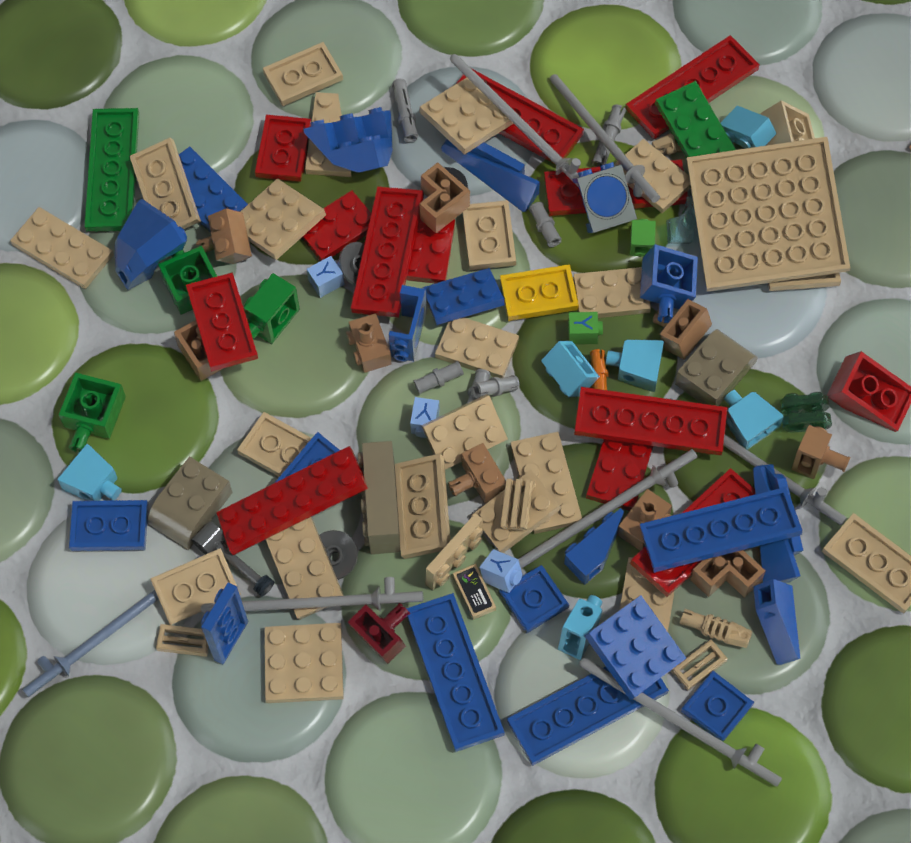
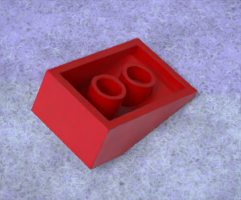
[826,351,911,432]

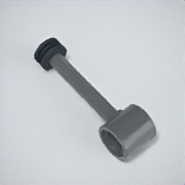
[191,521,275,597]

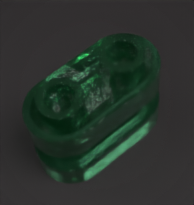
[780,392,832,432]

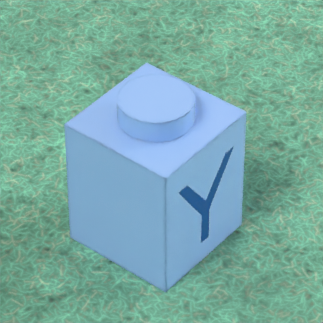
[306,256,344,298]
[410,397,440,438]
[479,549,523,593]

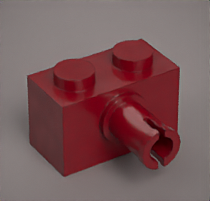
[348,603,410,664]

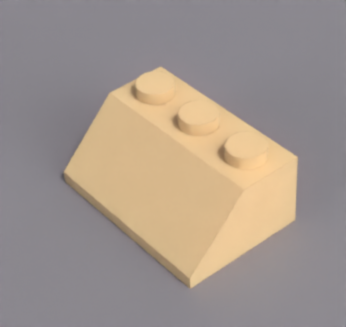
[760,100,815,146]

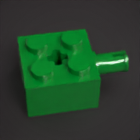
[158,246,217,315]
[244,273,300,344]
[59,372,126,453]

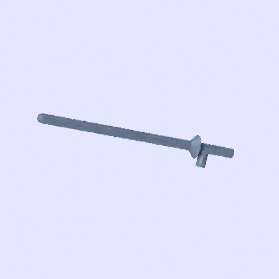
[22,555,204,697]

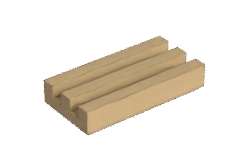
[501,479,533,530]
[156,624,209,657]
[671,639,728,691]

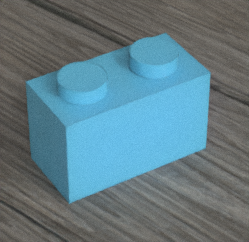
[721,106,777,149]
[541,341,600,397]

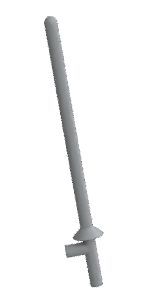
[450,54,581,187]
[550,74,660,203]
[669,398,847,526]
[518,449,697,569]
[201,577,424,613]
[579,658,782,787]

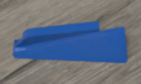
[441,139,540,212]
[753,464,804,583]

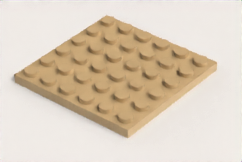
[687,137,850,292]

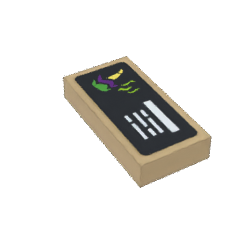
[453,564,496,620]

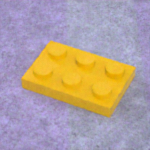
[500,264,579,321]

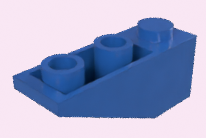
[564,508,624,585]
[753,579,801,665]

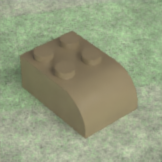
[675,329,758,406]
[148,456,233,550]

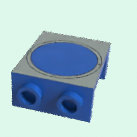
[572,162,637,233]
[389,285,427,362]

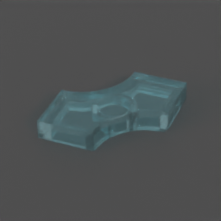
[666,196,697,244]

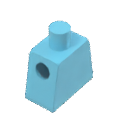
[606,340,664,392]
[724,390,784,450]
[57,444,122,501]
[558,595,603,660]

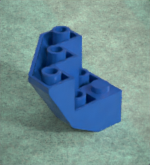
[303,107,393,173]
[114,199,187,290]

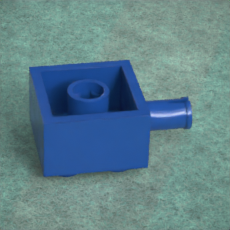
[640,244,698,323]

